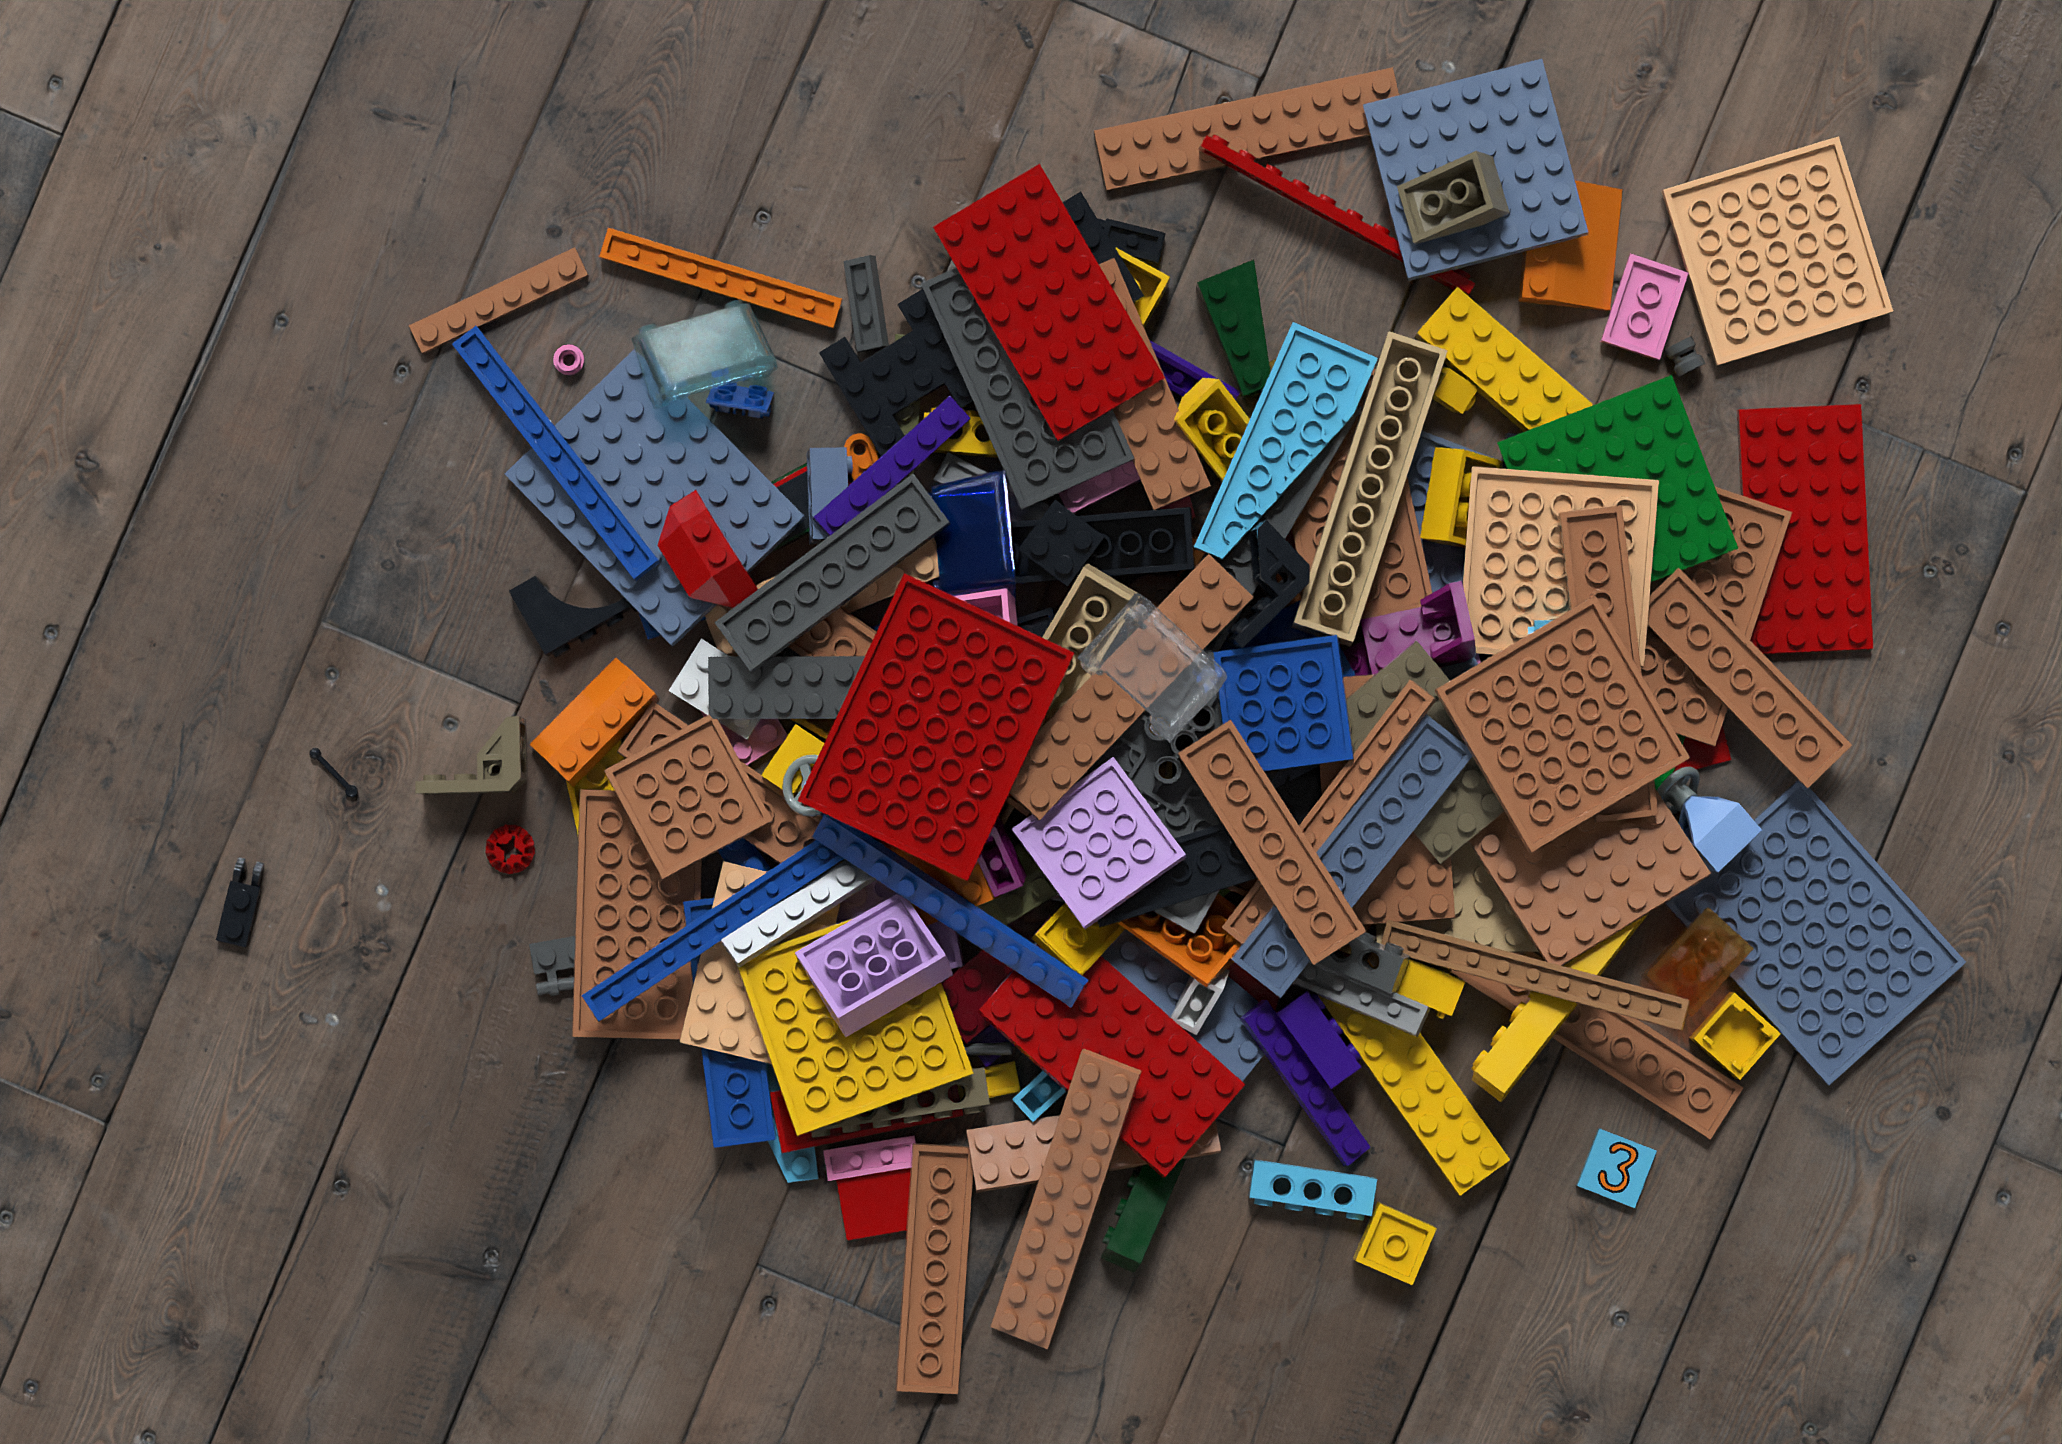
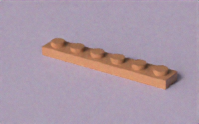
[409,247,589,354]

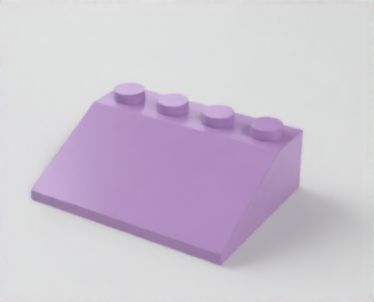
[795,893,953,1037]

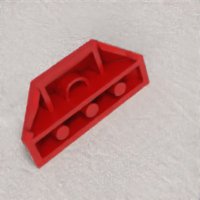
[657,490,758,609]

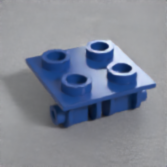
[706,380,774,419]

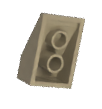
[1397,151,1510,244]

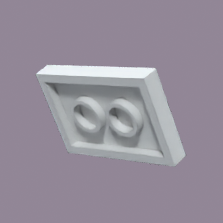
[669,639,760,740]

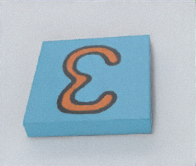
[1576,1128,1657,1208]

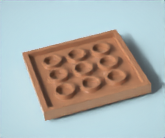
[604,715,772,880]

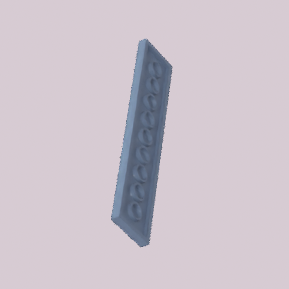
[1231,714,1472,998]

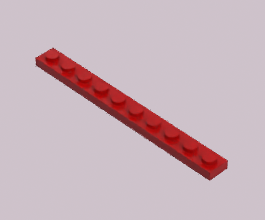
[1198,135,1476,295]

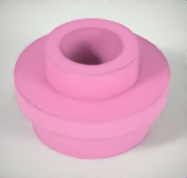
[553,345,584,375]

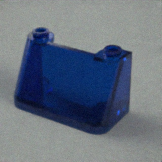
[928,470,1016,599]

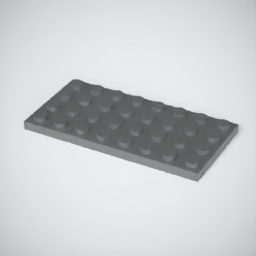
[921,268,1135,510]

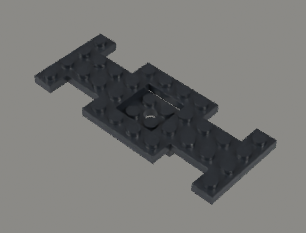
[819,191,1145,456]

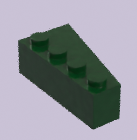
[1196,259,1270,400]
[1101,1158,1187,1273]

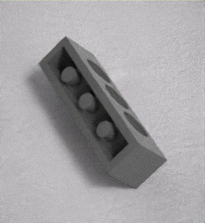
[1318,932,1411,993]

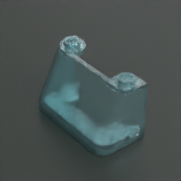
[632,299,778,409]

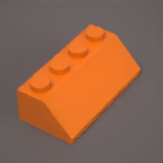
[529,658,659,787]

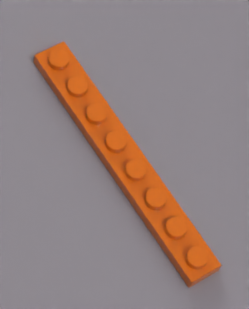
[599,228,843,329]

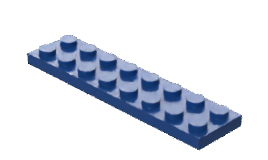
[683,898,775,1148]

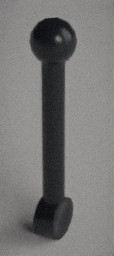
[309,748,358,797]

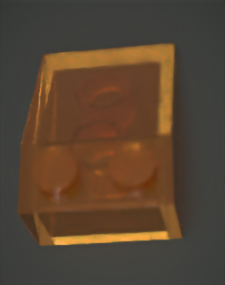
[1641,907,1754,1017]

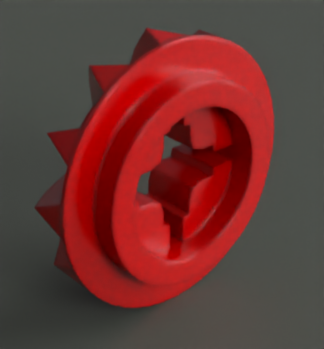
[485,825,535,874]

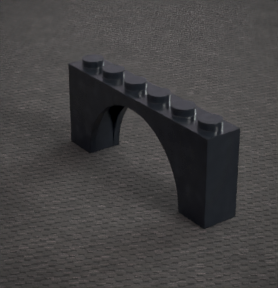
[509,576,637,658]

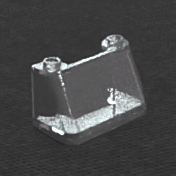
[1077,593,1227,742]

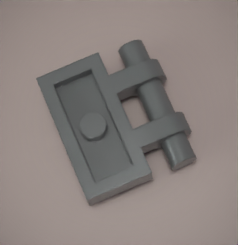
[529,936,575,996]

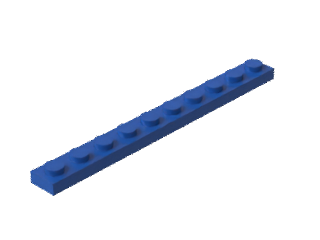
[452,326,660,581]
[812,814,1089,1007]
[582,840,844,1022]

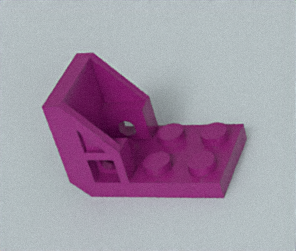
[1360,581,1476,674]

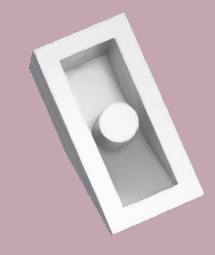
[1171,970,1229,1035]

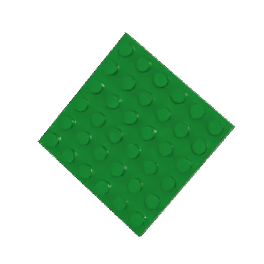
[1497,375,1738,582]

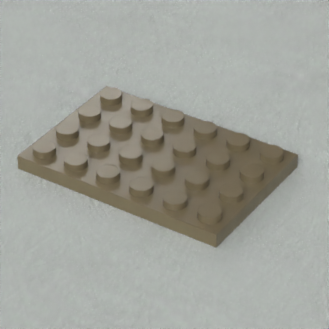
[1346,641,1504,864]

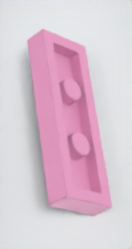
[823,1135,916,1181]

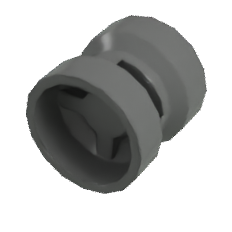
[1664,336,1706,377]

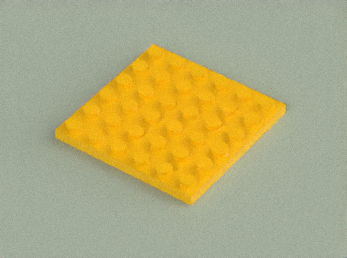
[736,901,974,1136]

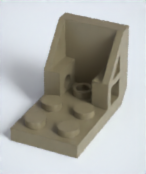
[415,716,527,795]

